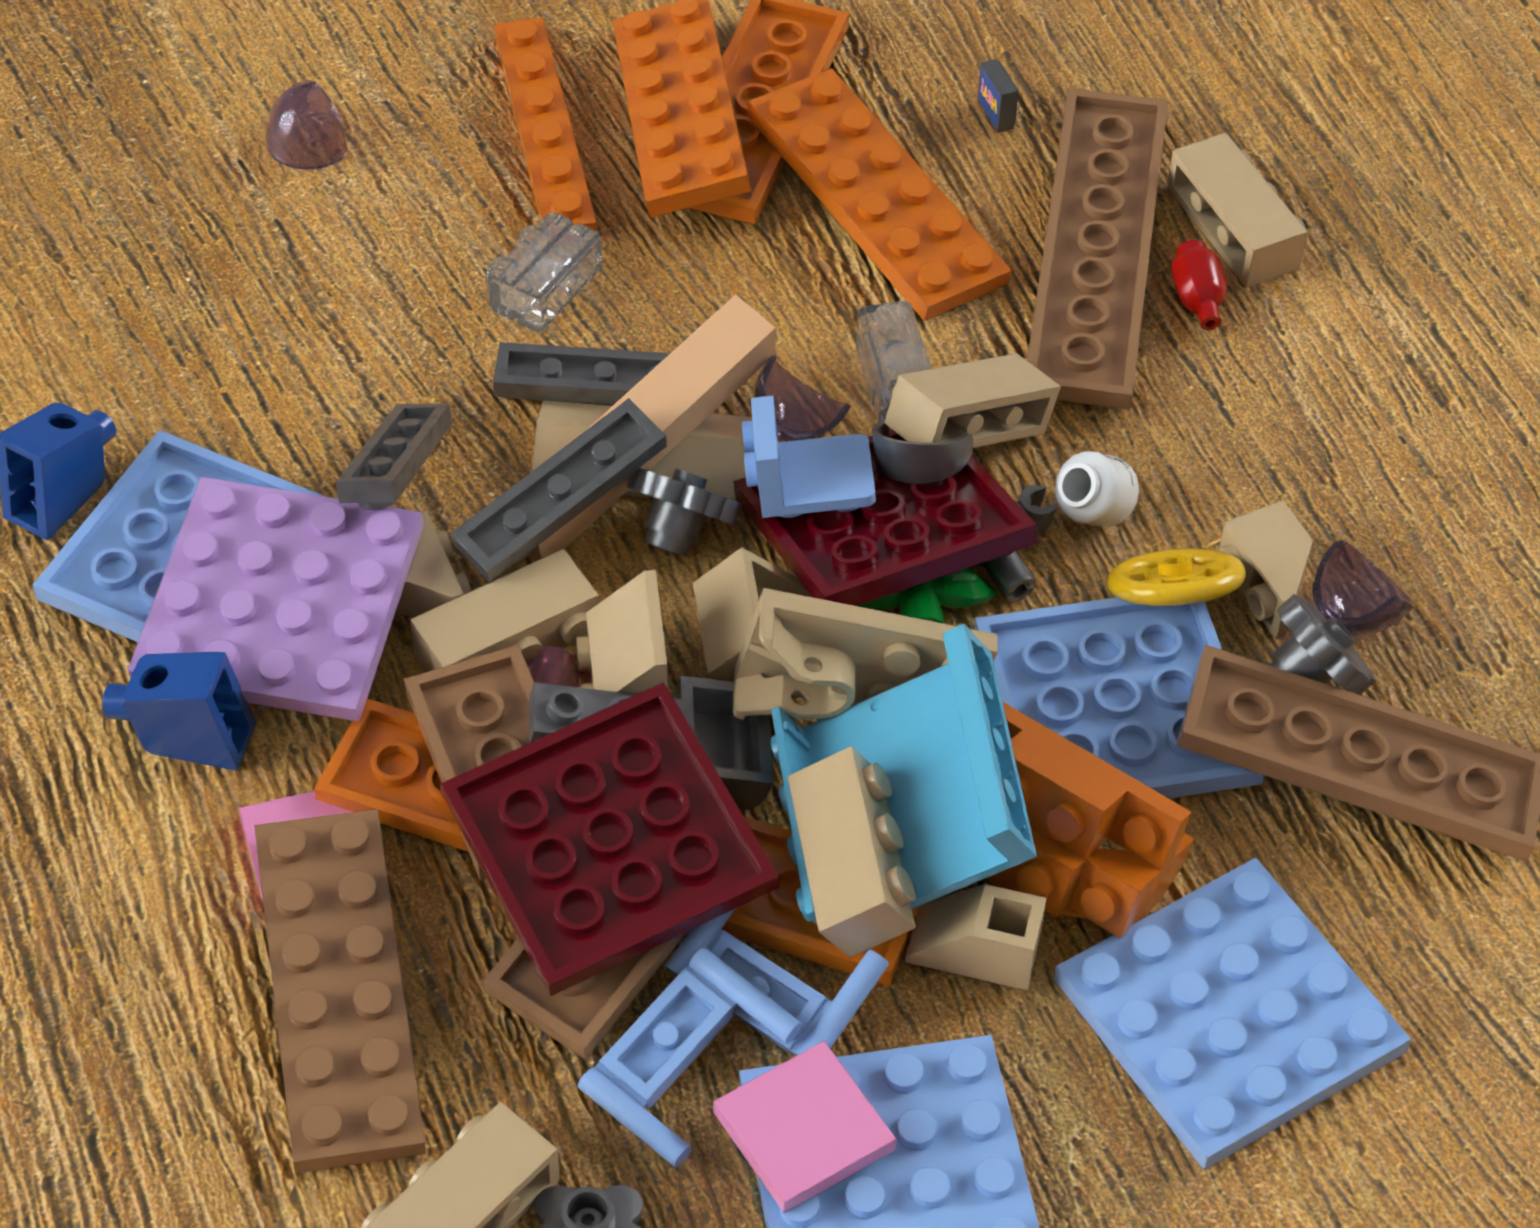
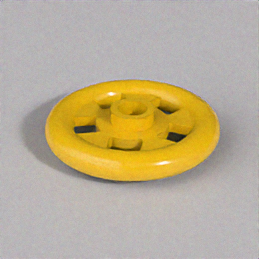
[1107,549,1246,606]

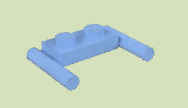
[664,909,889,1056]
[577,947,802,1168]

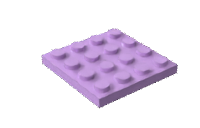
[128,477,424,722]

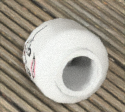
[1055,451,1139,528]

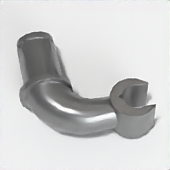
[977,485,1058,603]

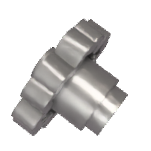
[626,468,742,557]
[1269,593,1376,695]

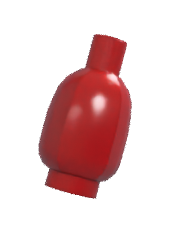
[1172,240,1227,330]

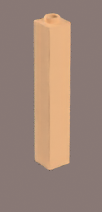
[520,294,776,563]

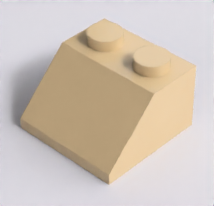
[693,547,812,682]
[576,570,668,694]

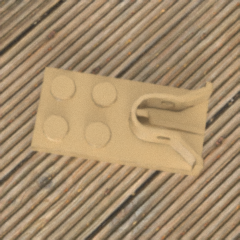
[733,588,998,720]

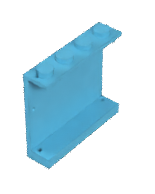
[770,624,1037,924]

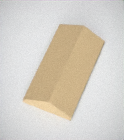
[532,400,752,502]

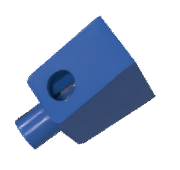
[0,403,116,540]
[102,652,257,770]

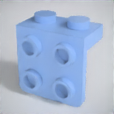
[742,396,876,518]

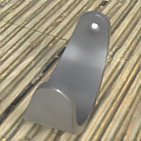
[872,422,973,484]

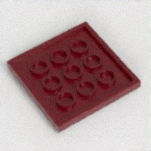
[733,429,1038,606]
[440,682,779,997]

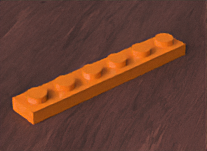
[494,17,597,245]

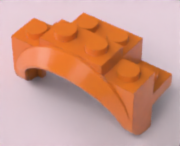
[985,702,1195,939]

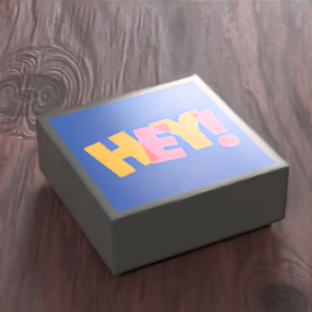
[977,59,1019,133]

